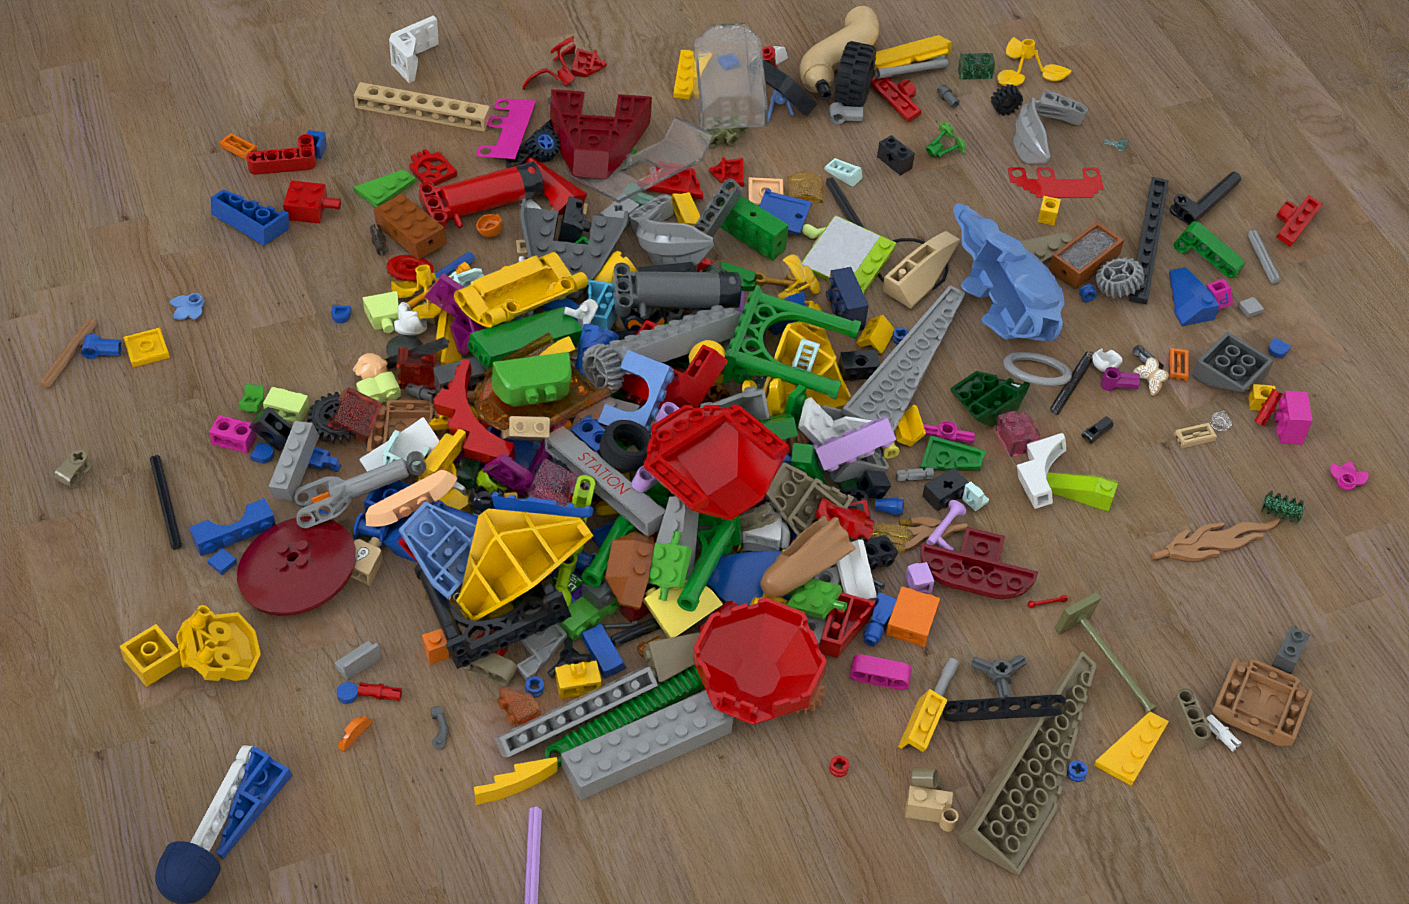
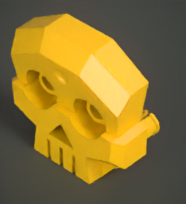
[176,605,261,681]

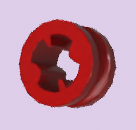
[829,755,849,777]

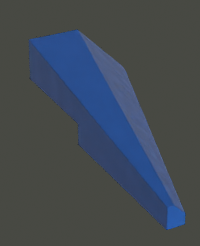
[492,492,594,518]
[216,746,293,859]

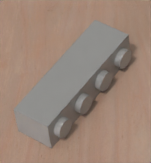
[269,421,319,501]

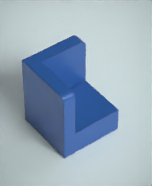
[307,130,327,159]

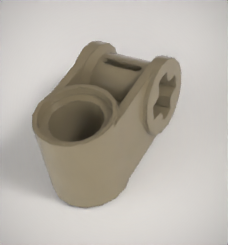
[54,450,91,488]

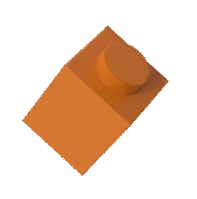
[422,628,449,664]

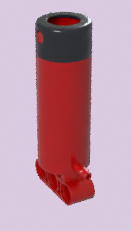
[419,161,544,229]

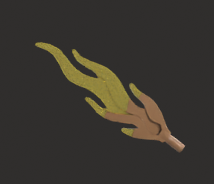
[852,517,967,553]

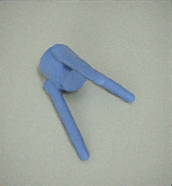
[766,89,794,122]

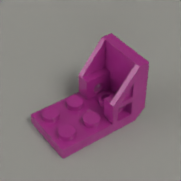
[424,273,486,356]

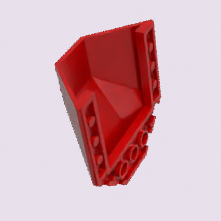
[644,405,790,520]

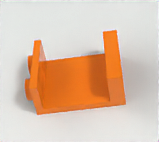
[886,586,940,647]

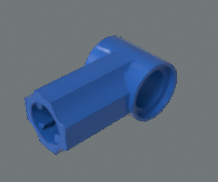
[81,334,122,359]

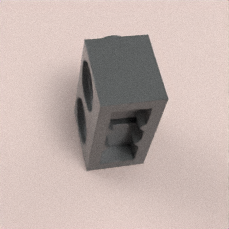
[1272,626,1310,674]

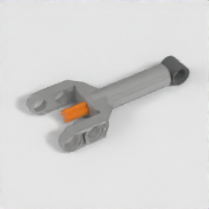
[294,451,426,528]

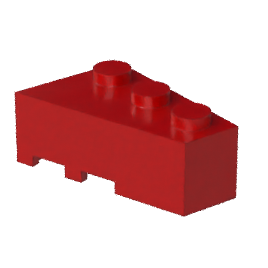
[819,592,875,658]

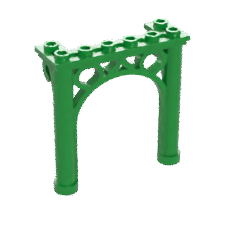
[721,285,861,399]
[582,492,742,612]

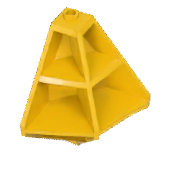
[763,321,851,409]
[456,508,593,621]

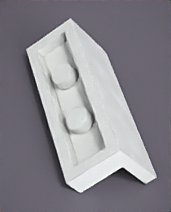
[837,540,877,600]

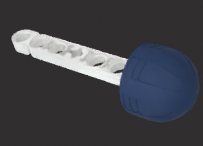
[155,745,253,904]

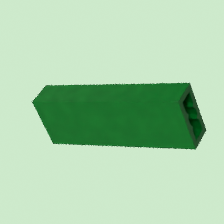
[468,307,582,371]

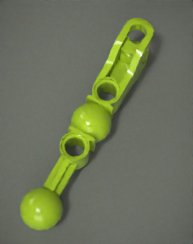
[555,475,595,606]

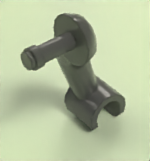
[430,706,449,749]

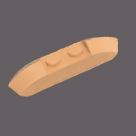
[366,470,457,526]

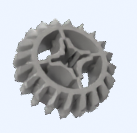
[1096,257,1145,298]
[582,343,625,395]

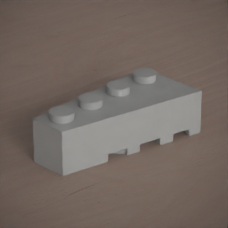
[653,497,699,580]

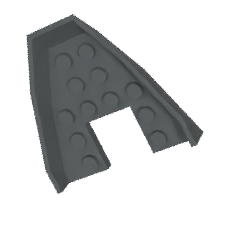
[520,199,629,298]

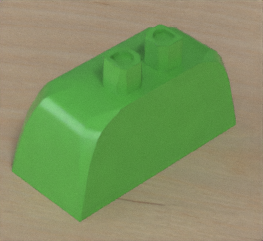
[492,352,571,407]

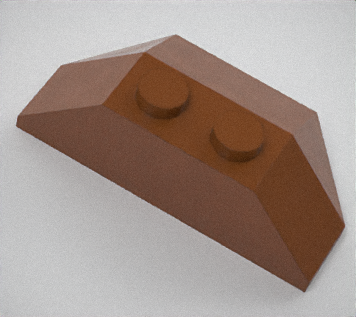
[605,531,655,610]

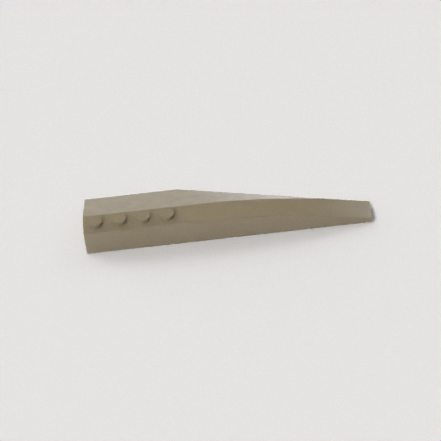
[958,651,1097,875]

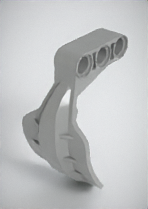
[1013,90,1088,165]
[629,194,714,266]

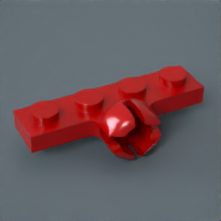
[871,76,922,122]
[1276,195,1323,247]

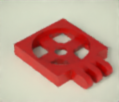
[409,149,457,186]

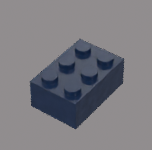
[826,267,869,331]

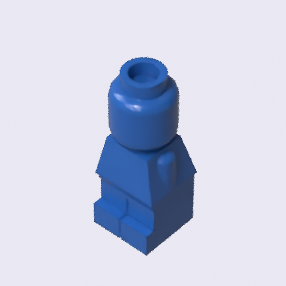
[863,592,897,646]

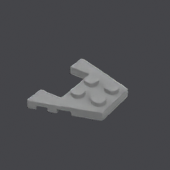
[490,607,567,681]

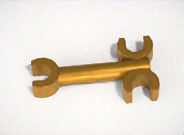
[754,272,801,293]

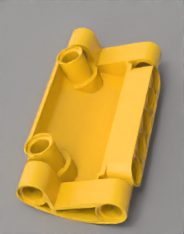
[454,252,588,328]

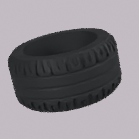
[599,420,651,472]

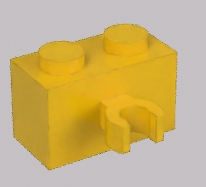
[555,661,601,700]

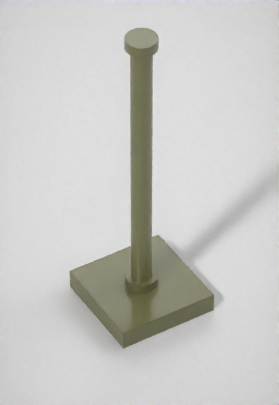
[1055,592,1157,714]

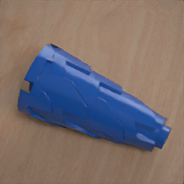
[571,324,619,400]

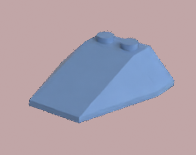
[399,502,476,599]

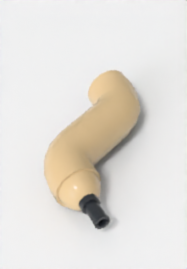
[799,6,879,100]

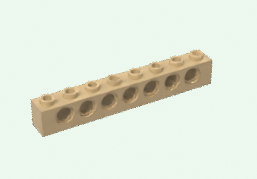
[354,82,490,132]

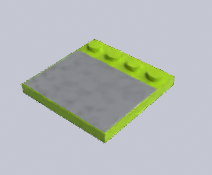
[802,215,897,294]

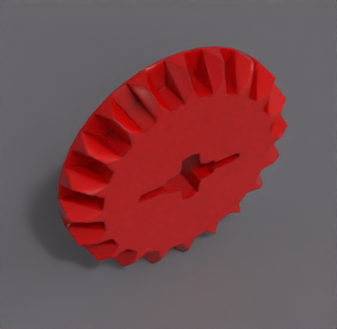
[386,255,434,283]

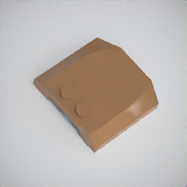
[367,400,447,458]
[1213,658,1313,746]

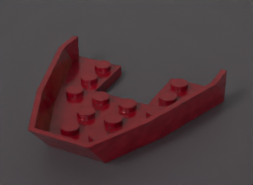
[550,89,652,179]

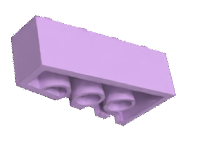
[812,416,896,472]

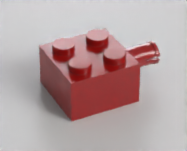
[283,180,341,224]

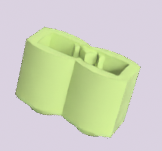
[356,372,401,408]

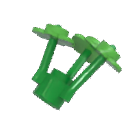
[925,122,966,158]

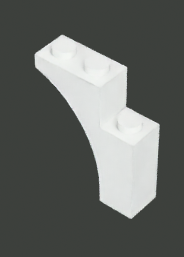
[1017,433,1066,509]

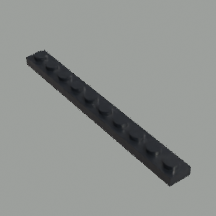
[1129,177,1169,305]

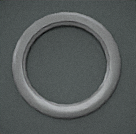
[1003,352,1072,386]

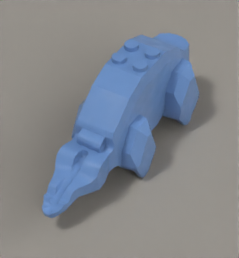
[953,203,1065,342]

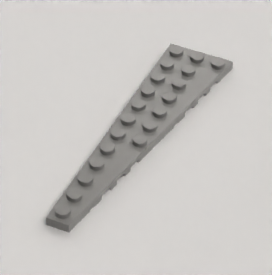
[842,285,965,432]

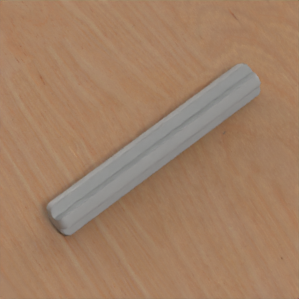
[1248,230,1281,284]

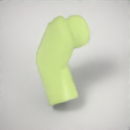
[801,224,826,239]

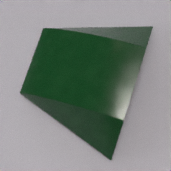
[950,371,1030,427]

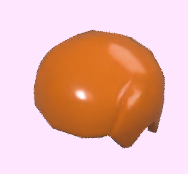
[476,213,503,238]

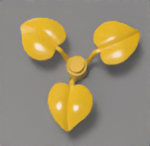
[997,37,1072,86]
[778,254,822,311]
[391,265,442,319]

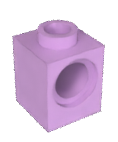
[906,562,934,594]

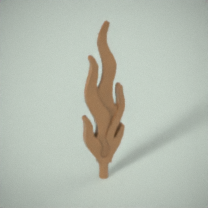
[1151,518,1280,561]

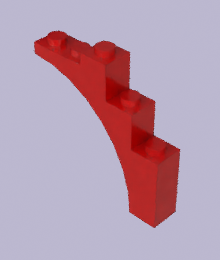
[433,359,516,463]

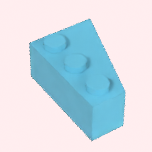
[588,280,623,330]

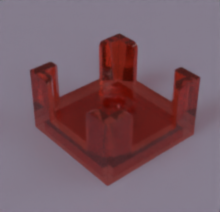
[397,347,437,390]
[327,387,383,442]

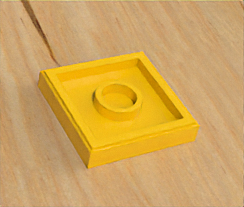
[123,328,170,367]

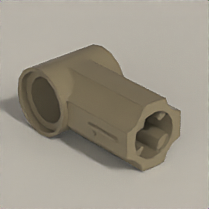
[912,767,944,790]

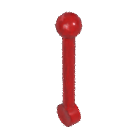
[1028,595,1068,608]

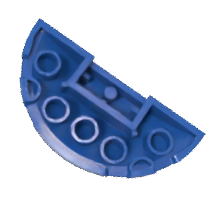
[706,551,814,606]

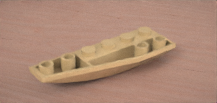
[883,231,960,309]

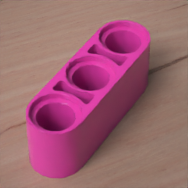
[850,654,912,690]

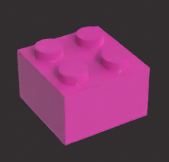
[1274,391,1312,445]

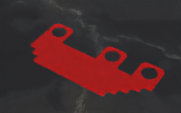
[1008,167,1104,198]

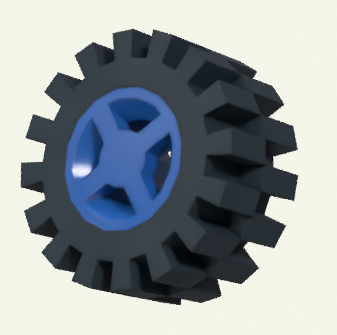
[527,128,560,162]

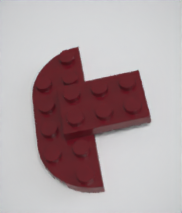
[920,527,1038,600]

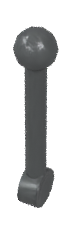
[598,621,640,628]

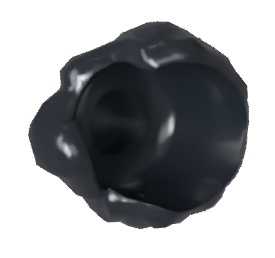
[468,486,505,514]

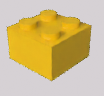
[120,624,182,687]

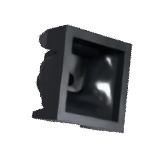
[558,196,591,243]

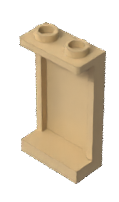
[501,416,550,441]

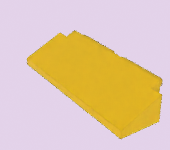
[874,35,952,70]

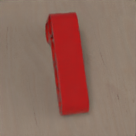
[246,134,316,175]

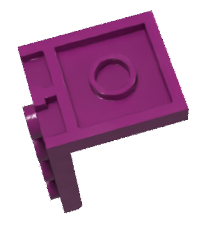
[483,418,567,496]

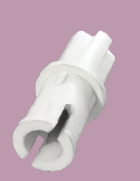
[1206,715,1242,752]

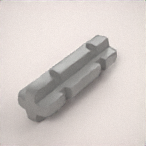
[896,468,934,481]

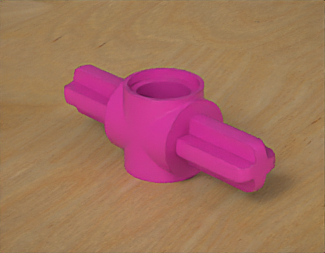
[923,421,975,443]

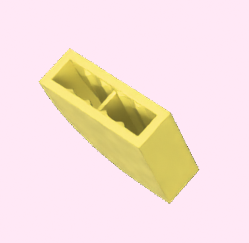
[643,580,723,638]

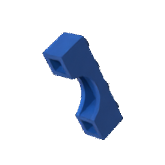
[189,498,276,556]

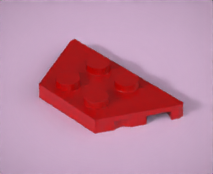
[638,163,703,200]

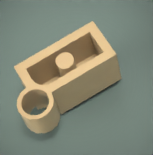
[905,786,959,832]

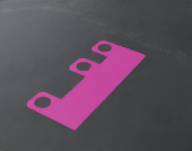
[476,98,536,159]

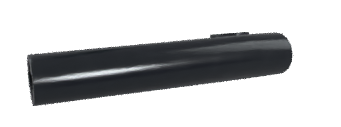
[1170,171,1241,225]

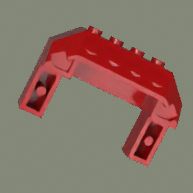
[619,320,728,410]

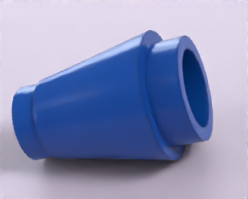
[875,497,904,516]

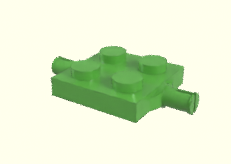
[648,531,692,601]
[786,578,847,620]

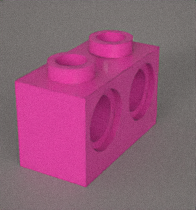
[209,415,257,454]

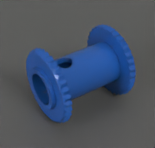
[353,513,391,546]

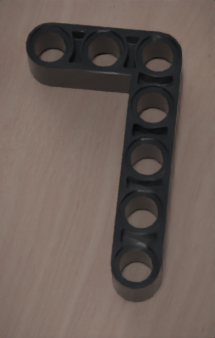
[747,55,817,117]

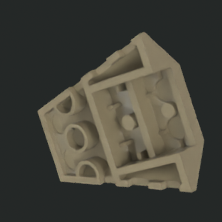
[765,462,854,536]

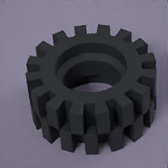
[991,84,1023,116]

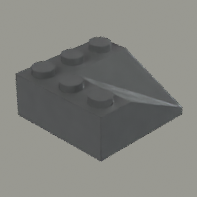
[1192,332,1273,393]

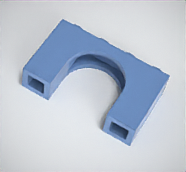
[598,350,674,433]

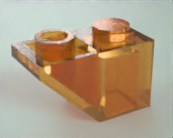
[497,687,541,727]

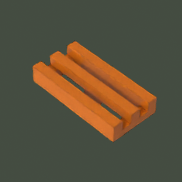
[219,133,258,160]
[1169,348,1189,382]

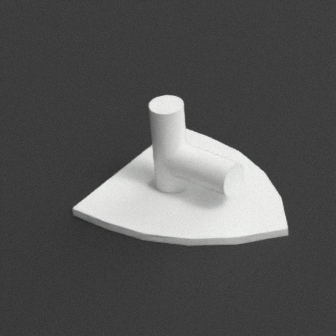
[563,299,598,328]

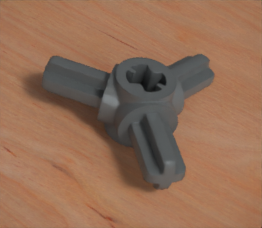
[971,655,1027,698]

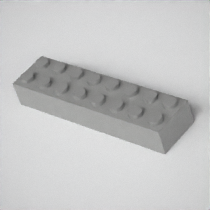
[609,305,742,375]
[561,690,733,801]

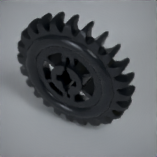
[307,392,371,444]

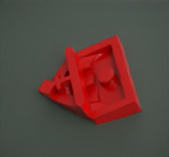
[571,48,607,77]
[708,157,744,187]

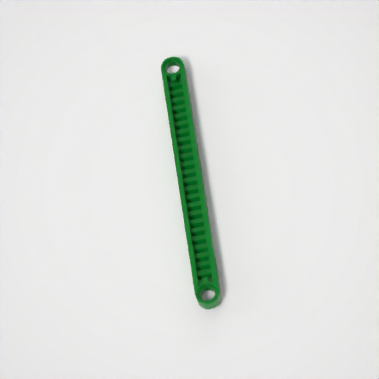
[545,665,705,767]

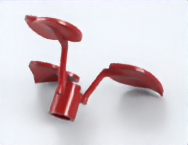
[522,36,576,90]

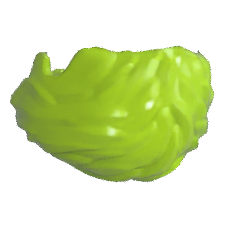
[476,467,507,493]

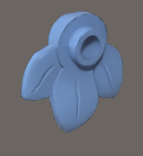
[169,293,205,320]

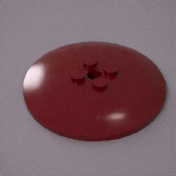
[237,516,357,616]

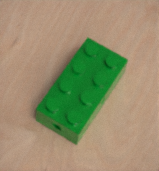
[720,195,788,261]

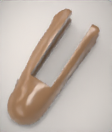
[760,516,856,597]

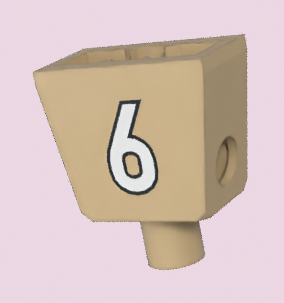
[351,537,383,586]

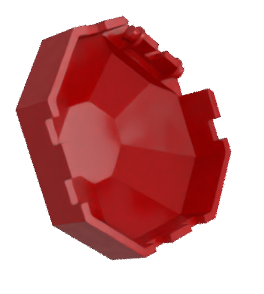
[693,597,827,725]

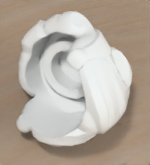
[394,302,427,336]

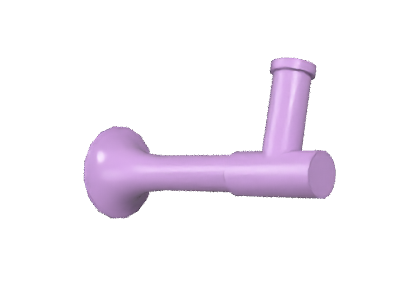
[926,500,966,550]

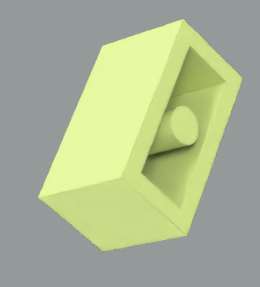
[263,387,310,423]

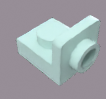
[962,482,989,511]

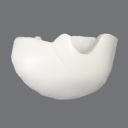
[1092,348,1123,372]

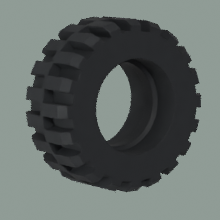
[834,41,876,107]

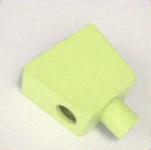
[363,291,399,333]

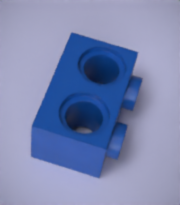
[571,415,615,458]

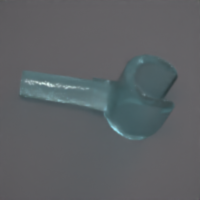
[1104,138,1129,151]

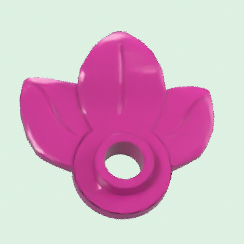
[1330,461,1369,490]

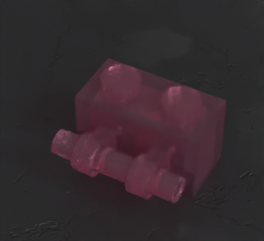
[995,410,1041,457]

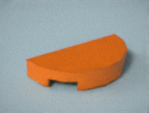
[338,716,373,752]

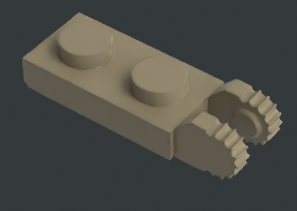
[740,504,778,532]

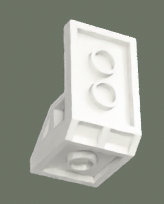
[389,15,439,83]
[798,397,875,465]

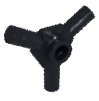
[547,638,592,678]

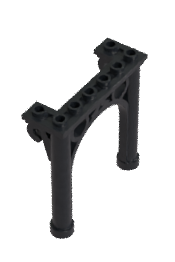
[414,563,572,669]

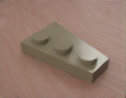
[1021,232,1074,264]

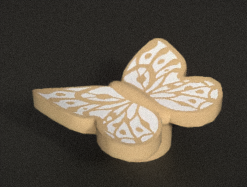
[1133,357,1169,396]

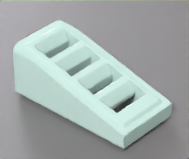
[824,158,863,187]
[792,338,820,372]

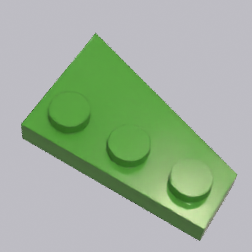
[353,169,416,208]

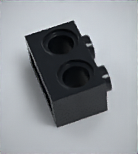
[862,535,899,570]

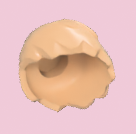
[353,353,388,379]

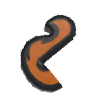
[620,308,667,331]

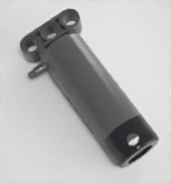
[612,262,741,319]

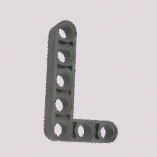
[661,179,742,237]

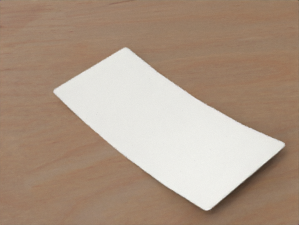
[360,417,439,472]

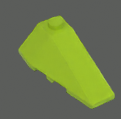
[1046,472,1119,512]

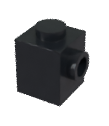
[857,470,891,499]

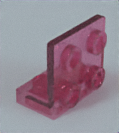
[527,459,579,507]

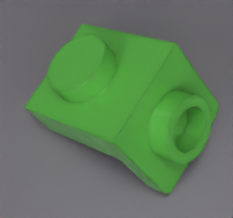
[238,384,264,413]

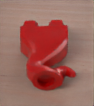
[814,498,874,540]

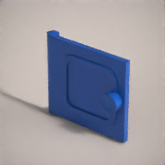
[759,189,812,235]

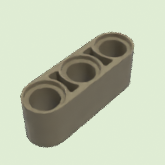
[461,653,518,686]
[1173,688,1211,749]

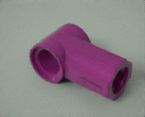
[1100,367,1140,391]

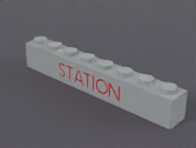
[545,426,665,537]

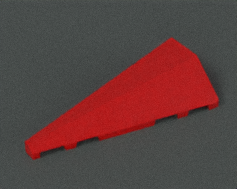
[526,157,587,215]

